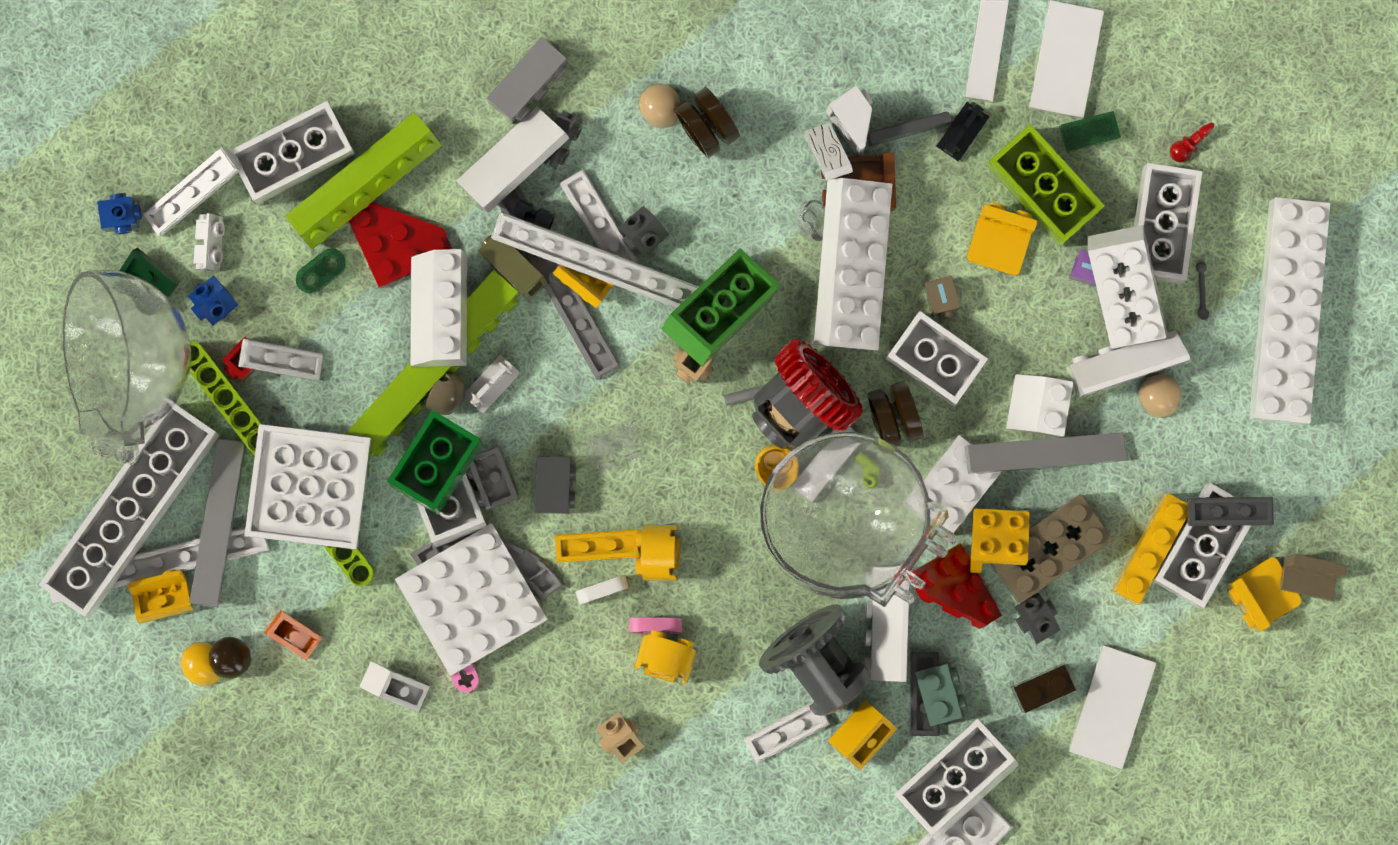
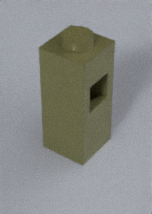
[478,235,548,302]

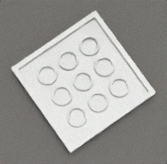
[244,424,372,550]
[395,523,548,676]

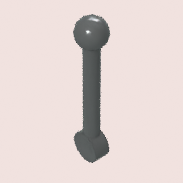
[1196,262,1209,320]

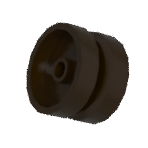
[674,87,740,159]
[867,380,924,450]

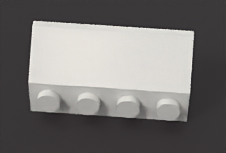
[410,249,467,367]
[1067,328,1191,398]
[864,568,910,682]

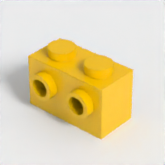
[828,700,897,770]

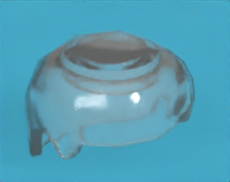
[796,200,825,242]

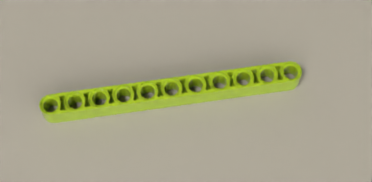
[178,341,375,586]

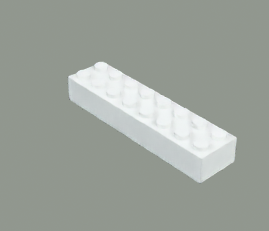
[1249,197,1330,426]
[39,401,220,619]

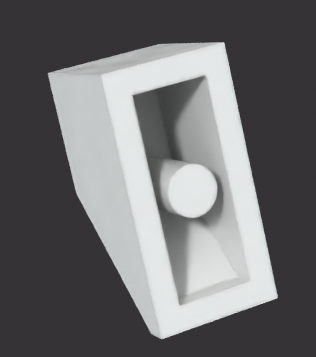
[360,661,430,712]

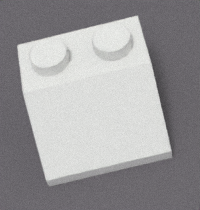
[826,86,873,156]
[1006,374,1073,438]

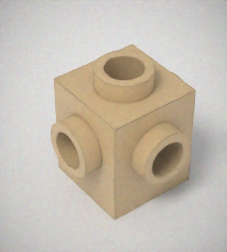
[673,348,714,384]
[596,712,644,763]

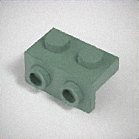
[915,662,968,727]

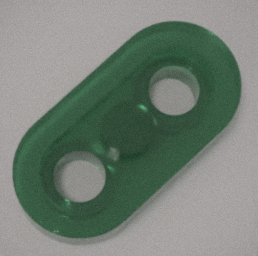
[296,248,346,294]

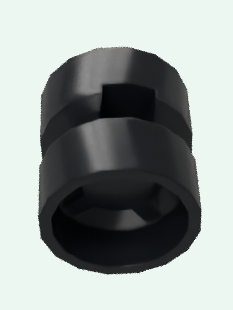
[511,198,556,230]

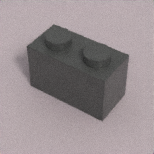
[535,456,576,514]

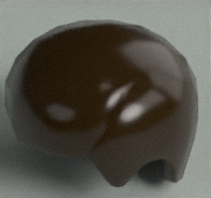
[209,637,251,679]

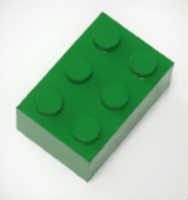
[387,410,483,515]

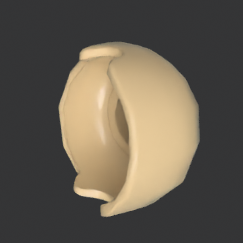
[639,83,682,129]
[1139,373,1181,418]

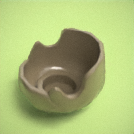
[426,374,465,415]

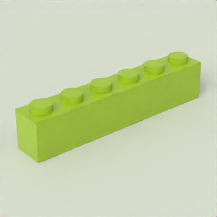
[285,112,442,250]

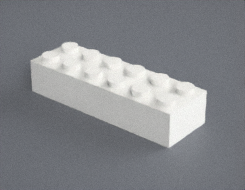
[814,178,892,350]

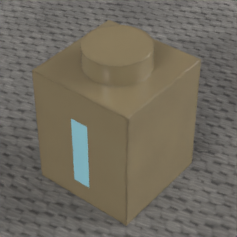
[923,275,961,320]

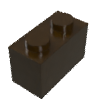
[1011,664,1076,713]

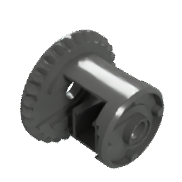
[759,604,871,716]

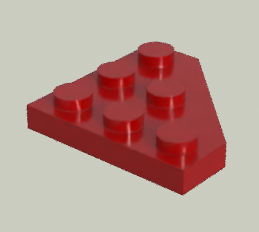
[349,202,453,288]
[907,543,1002,629]

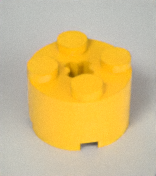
[636,525,681,581]
[634,630,697,684]

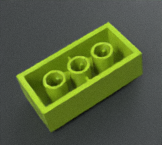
[986,124,1105,247]

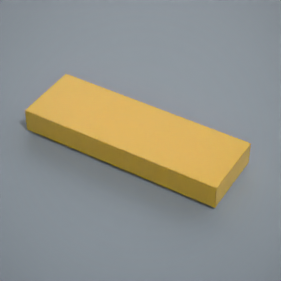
[555,529,640,563]

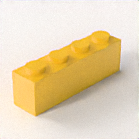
[1111,493,1188,605]

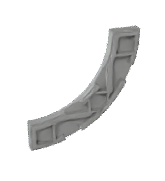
[410,536,564,601]

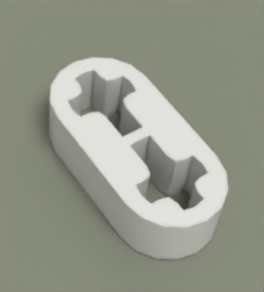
[575,575,629,605]

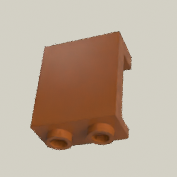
[821,153,896,211]

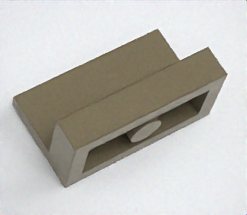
[1280,553,1347,602]

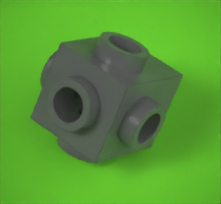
[619,206,669,257]
[1015,593,1060,644]

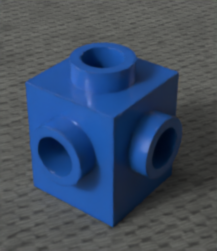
[97,193,142,235]
[188,275,238,326]

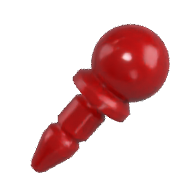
[1170,123,1214,163]

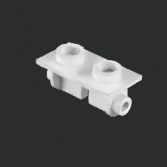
[193,213,225,272]
[465,355,521,414]

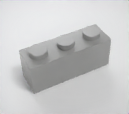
[487,37,568,124]

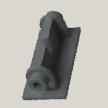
[543,110,582,170]

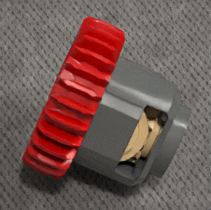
[752,340,863,449]

